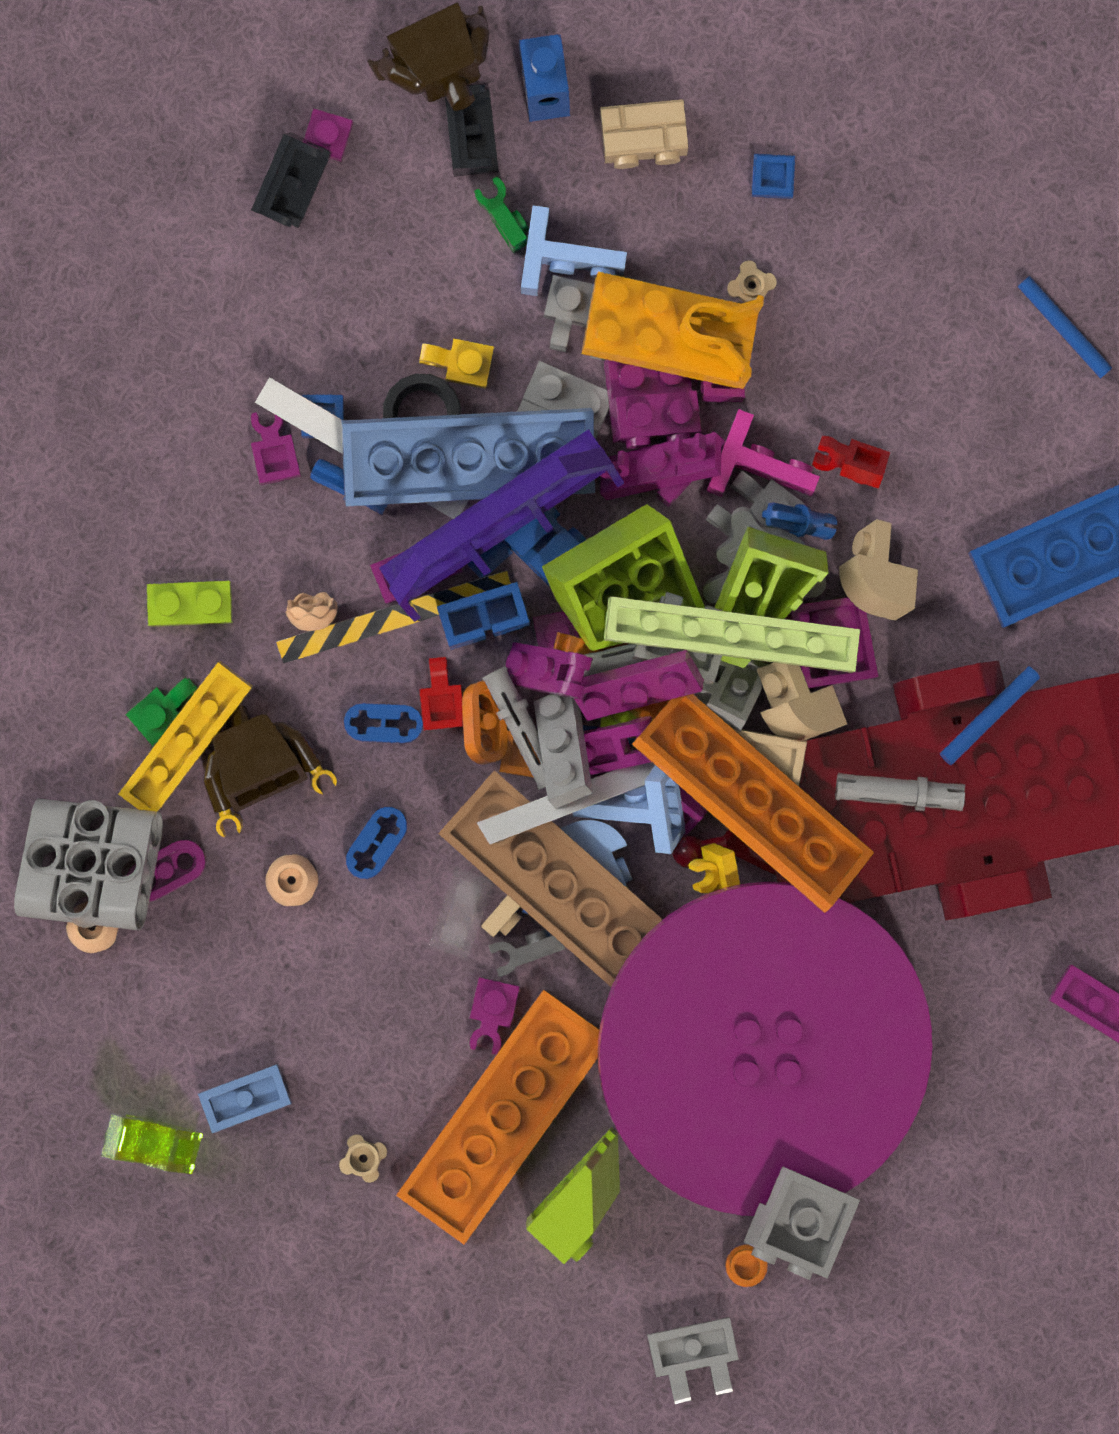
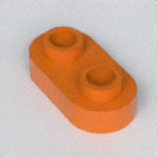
[462,680,508,765]

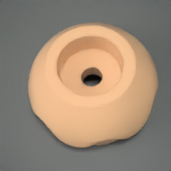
[286,592,337,631]
[266,854,318,906]
[66,902,118,953]

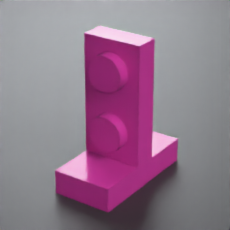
[707,409,820,497]

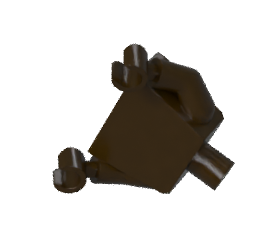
[367,2,490,111]

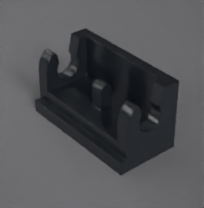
[445,85,499,177]
[251,132,333,228]

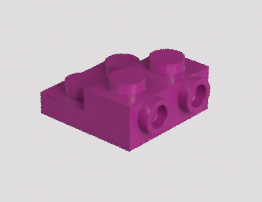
[604,359,701,449]
[785,597,879,690]

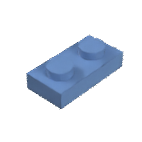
[198,1064,292,1133]

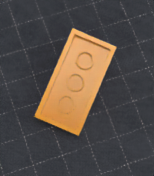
[581,272,764,389]

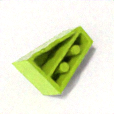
[715,526,829,668]

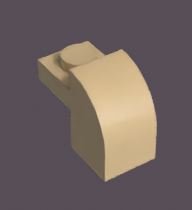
[839,519,918,621]
[757,662,847,741]

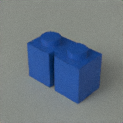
[502,507,587,588]
[437,582,530,650]

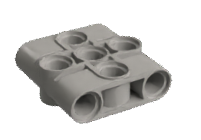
[14,798,163,931]

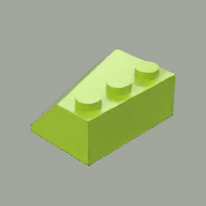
[542,504,705,651]
[526,1127,620,1264]

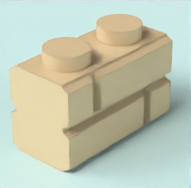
[600,99,688,169]

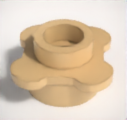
[727,261,777,305]
[339,1134,387,1183]

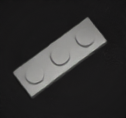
[533,694,593,808]

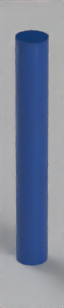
[1018,276,1113,379]
[940,666,1040,765]

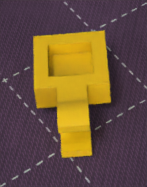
[419,338,494,389]

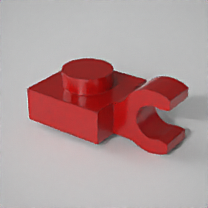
[812,436,891,489]
[419,657,463,730]

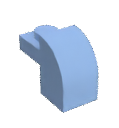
[560,820,632,887]

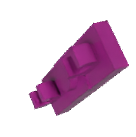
[600,432,722,501]

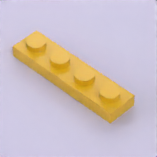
[118,661,253,812]

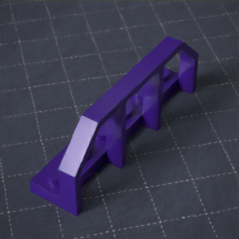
[379,429,624,622]

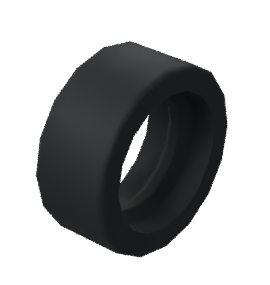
[383,373,462,418]

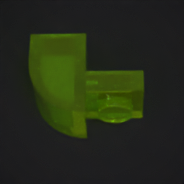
[101,1114,203,1174]

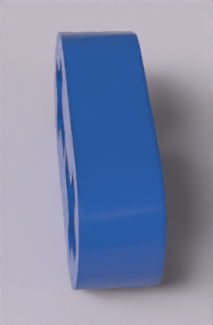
[344,703,423,743]
[346,807,407,879]

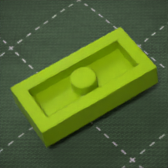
[147,581,233,627]

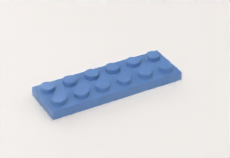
[341,408,595,506]

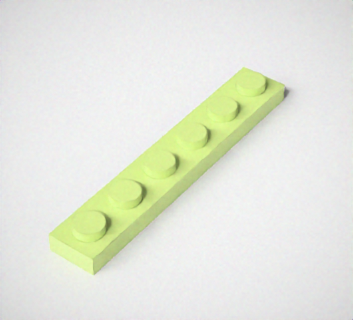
[604,597,860,672]

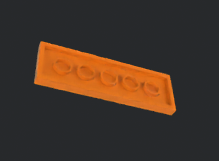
[632,694,874,913]
[396,989,599,1245]

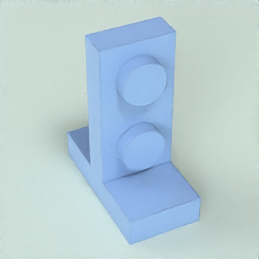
[521,205,627,296]
[573,765,686,854]

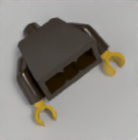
[203,705,337,837]

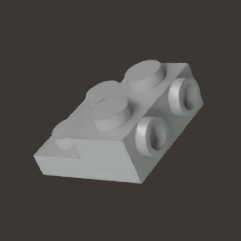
[744,1167,860,1280]

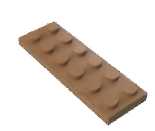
[438,770,663,987]

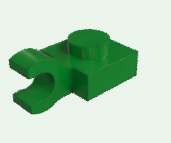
[474,177,529,254]
[125,677,198,746]

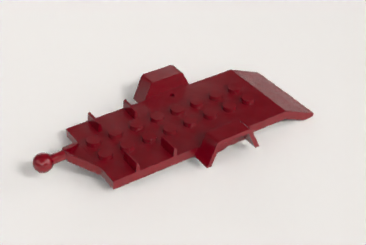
[672,661,1119,920]

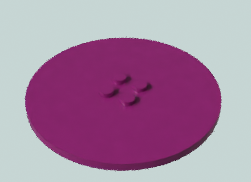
[598,882,932,1216]

